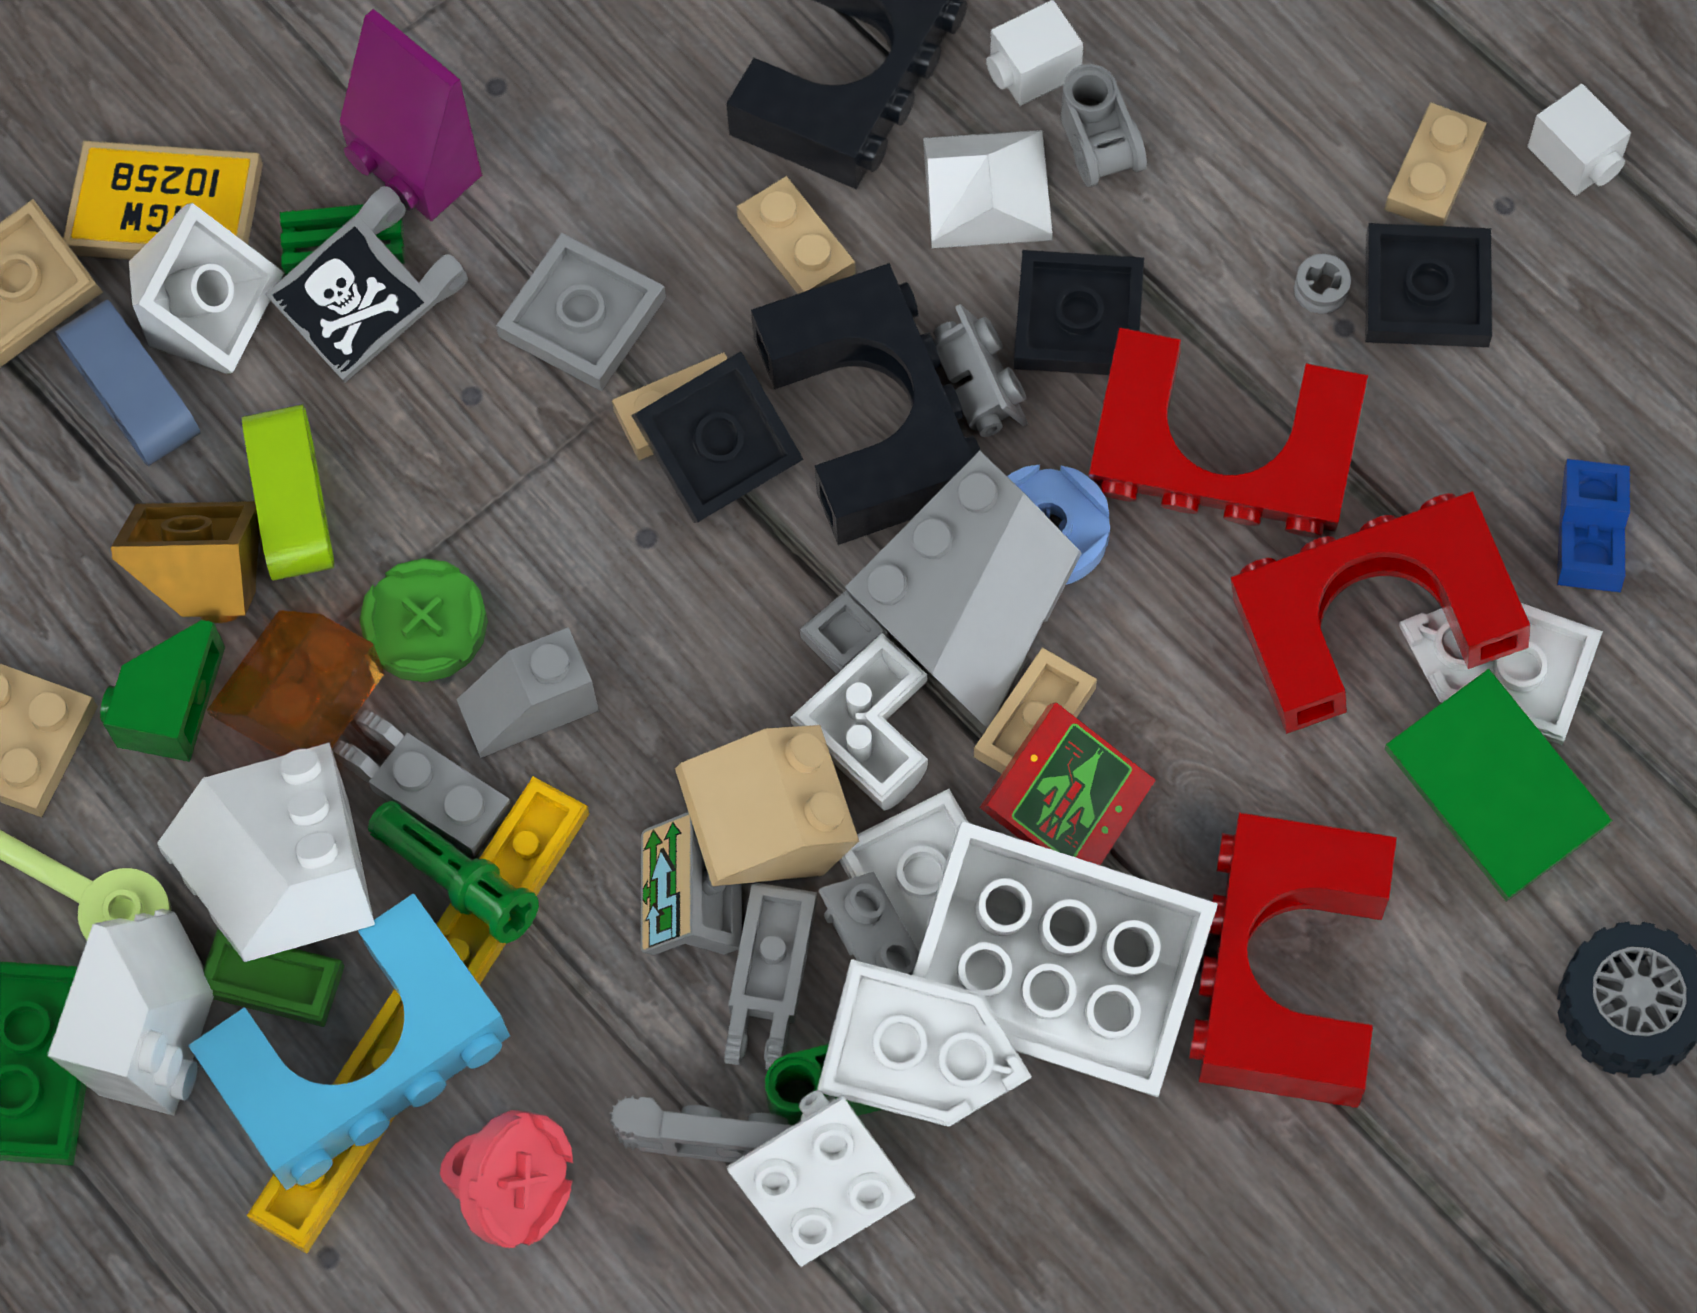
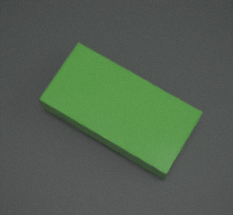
[203,929,345,1027]

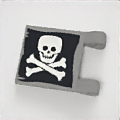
[265,186,468,383]

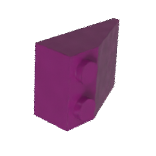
[339,9,482,222]

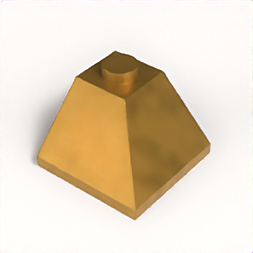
[111,501,259,623]

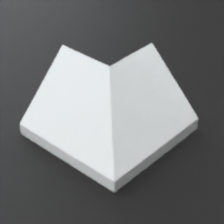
[923,130,1052,248]
[129,203,284,374]

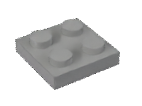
[496,233,666,391]

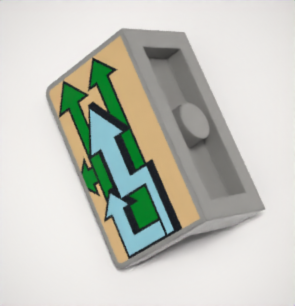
[640,812,742,955]

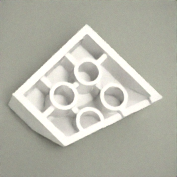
[157,743,375,962]
[48,909,214,1116]

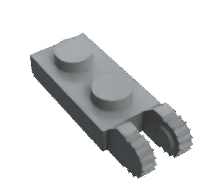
[332,710,513,857]
[724,882,818,1070]
[610,1096,792,1163]

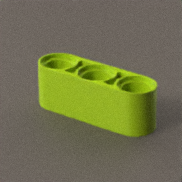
[242,404,335,581]

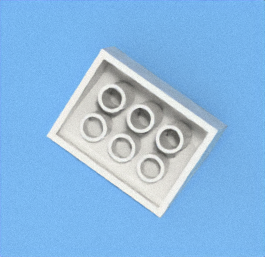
[912,821,1218,1097]

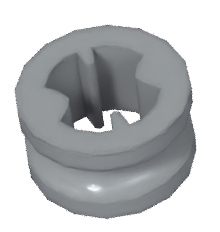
[1293,253,1352,314]

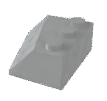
[845,451,1082,728]

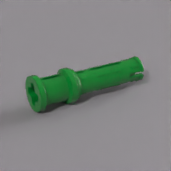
[368,801,539,944]

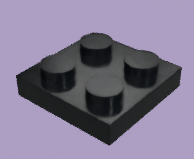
[1365,223,1492,348]
[1014,250,1144,375]
[631,352,804,523]

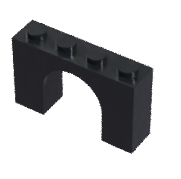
[726,0,967,189]
[751,263,981,545]

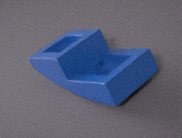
[1557,459,1630,593]

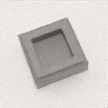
[800,590,890,674]

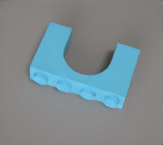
[188,893,510,1191]

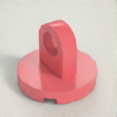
[440,1110,573,1248]

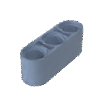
[54,299,201,466]

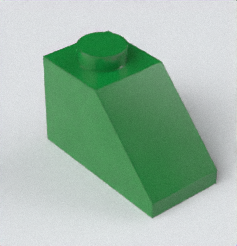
[100,620,225,762]

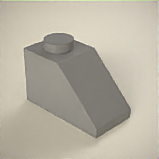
[456,627,599,758]

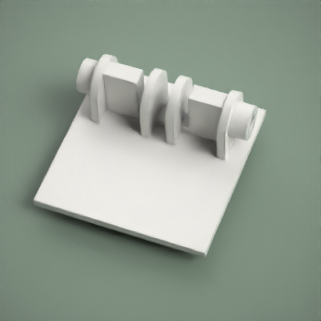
[727,1091,915,1267]

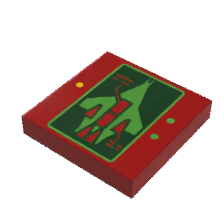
[979,702,1156,865]

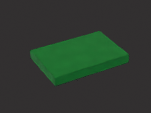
[1385,669,1613,902]
[0,961,87,1166]

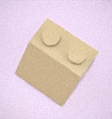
[675,725,859,886]

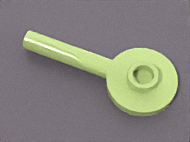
[0,830,171,940]

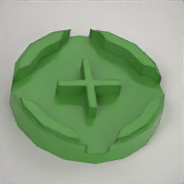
[359,558,488,682]

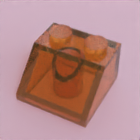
[207,610,385,756]

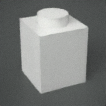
[986,0,1083,106]
[1528,84,1631,196]

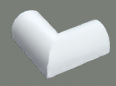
[791,633,928,810]

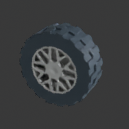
[1557,921,1697,1078]

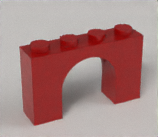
[1089,328,1368,538]
[1231,491,1530,734]
[1189,812,1397,1108]

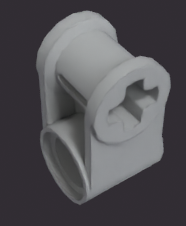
[1060,64,1147,187]

